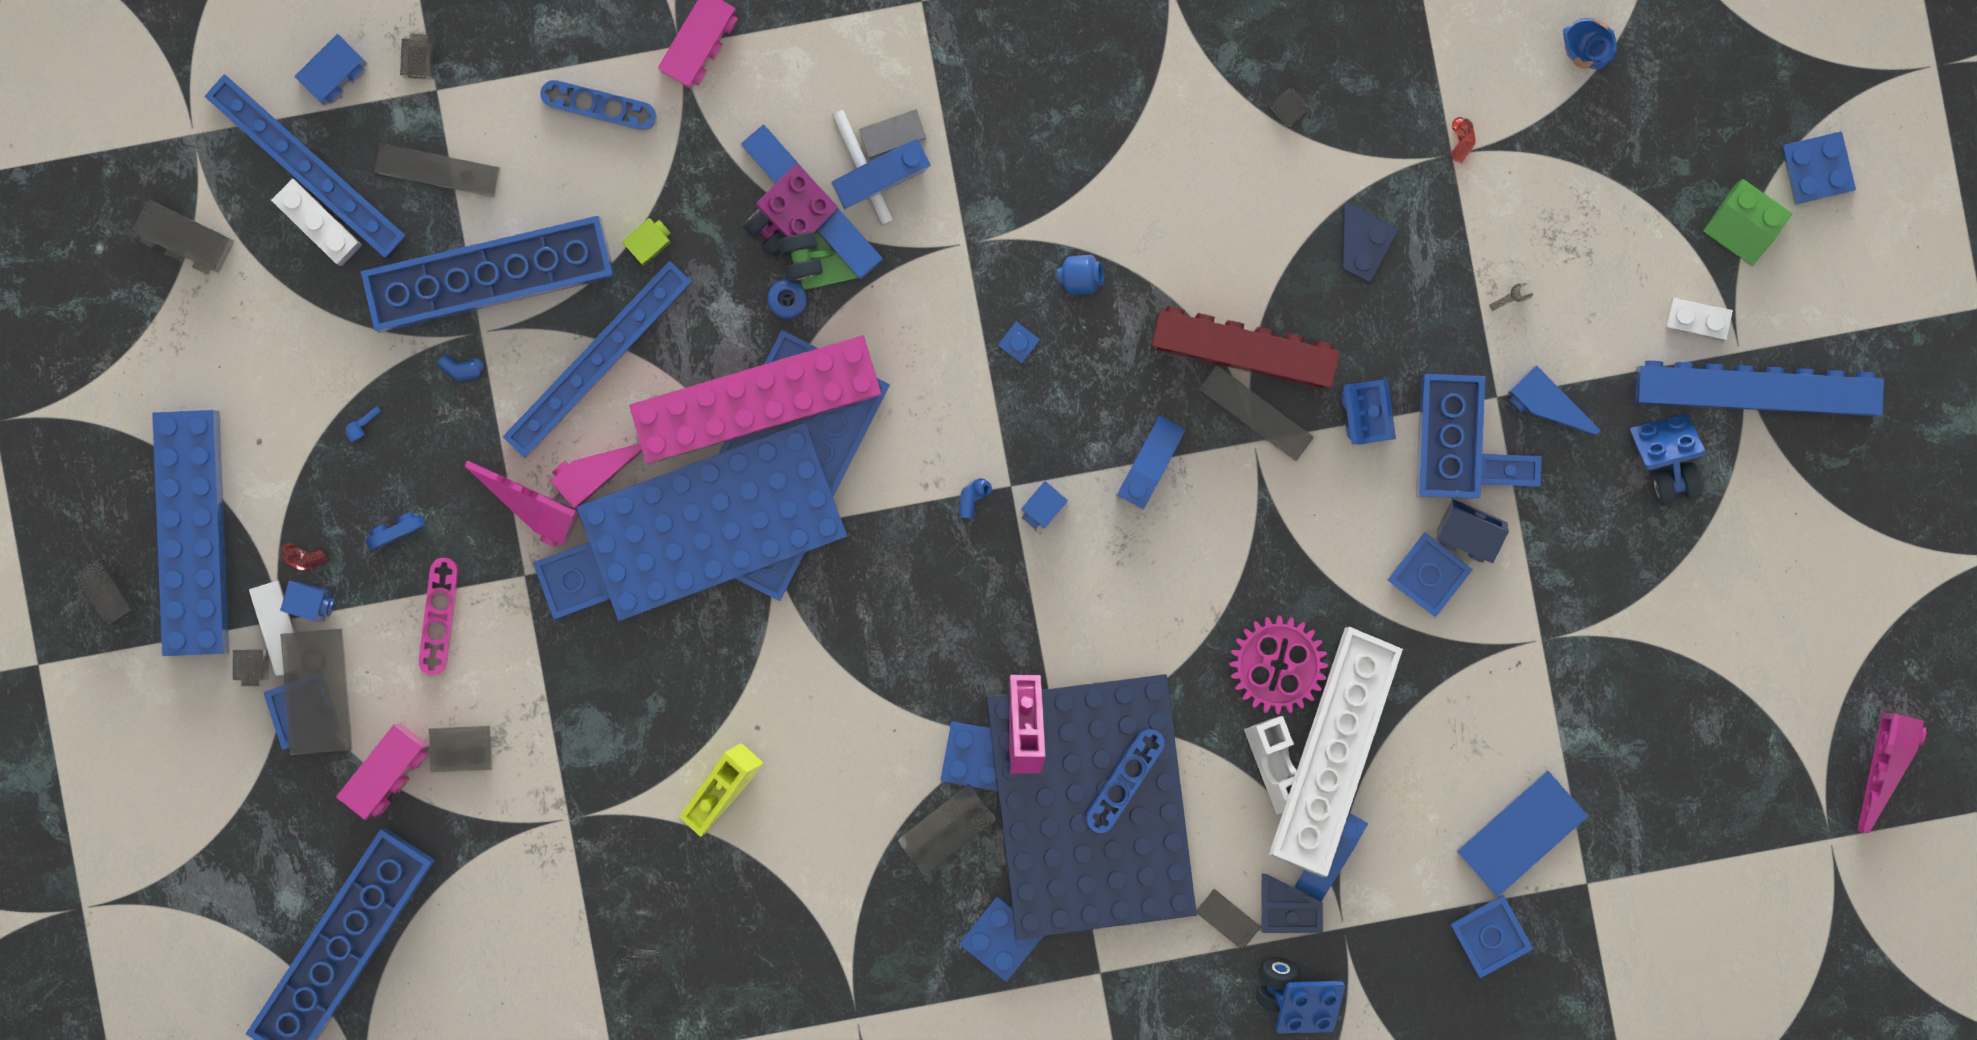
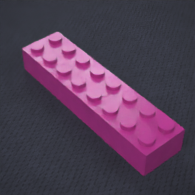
[629,335,882,465]

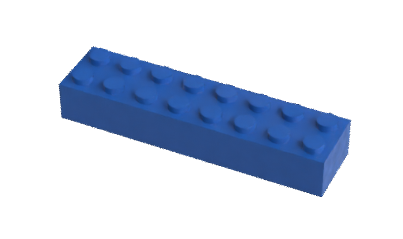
[361,215,615,333]
[152,410,229,656]
[245,827,436,1040]

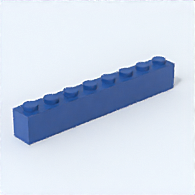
[1635,360,1884,416]

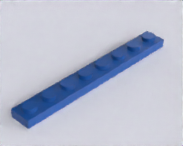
[204,74,407,259]
[503,261,692,458]

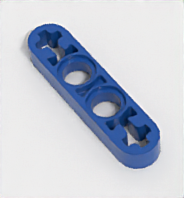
[540,80,657,131]
[1085,729,1164,833]

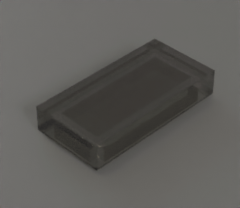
[1196,888,1261,950]

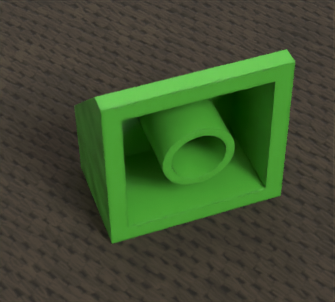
[1703,179,1793,266]

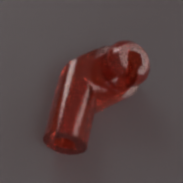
[1449,117,1476,164]
[280,543,327,571]

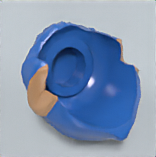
[1563,18,1618,70]

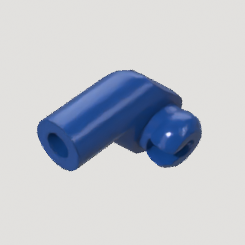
[436,353,484,381]
[959,478,992,519]

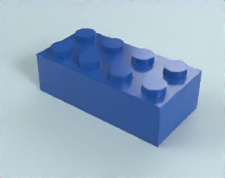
[1416,374,1485,499]

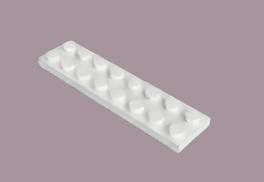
[1269,627,1403,877]

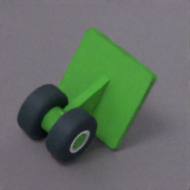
[779,218,858,290]

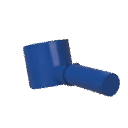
[345,406,382,442]

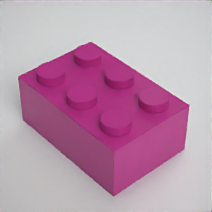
[336,723,430,820]

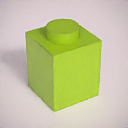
[622,218,671,266]

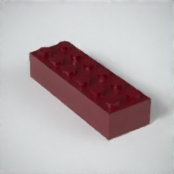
[1150,306,1340,390]

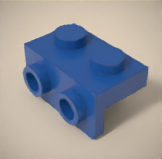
[1342,379,1396,445]

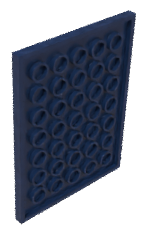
[986,674,1197,939]

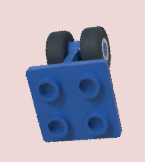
[1630,414,1705,506]
[1256,958,1345,1034]

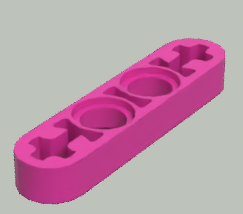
[419,558,459,675]

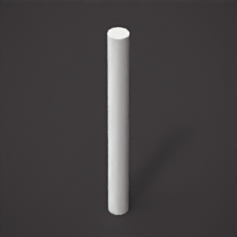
[833,110,893,225]

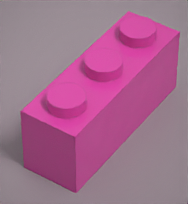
[658,0,738,90]

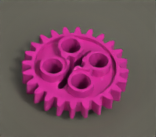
[1229,616,1328,714]

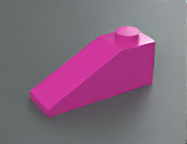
[550,444,642,509]
[1009,675,1045,774]

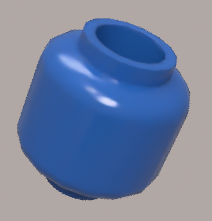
[1057,255,1104,295]
[767,279,807,320]

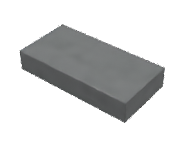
[859,109,926,158]

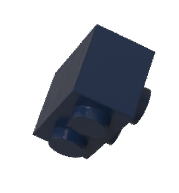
[1437,498,1509,564]

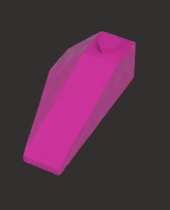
[465,461,579,548]
[1857,712,1926,834]

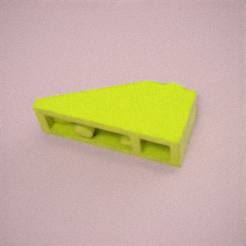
[679,743,764,837]

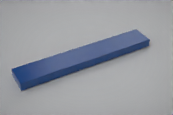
[741,124,883,280]

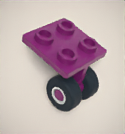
[743,164,837,256]

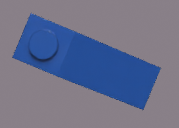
[831,138,931,210]
[1508,365,1601,436]
[1116,416,1186,510]
[1295,813,1368,901]

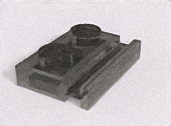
[428,725,492,773]

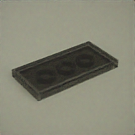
[280,628,353,755]

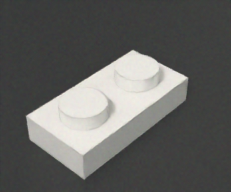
[1665,297,1733,341]

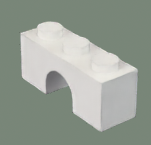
[271,179,362,266]
[1244,716,1297,815]

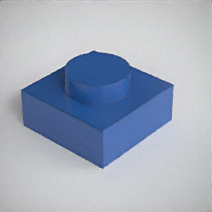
[998,321,1040,364]

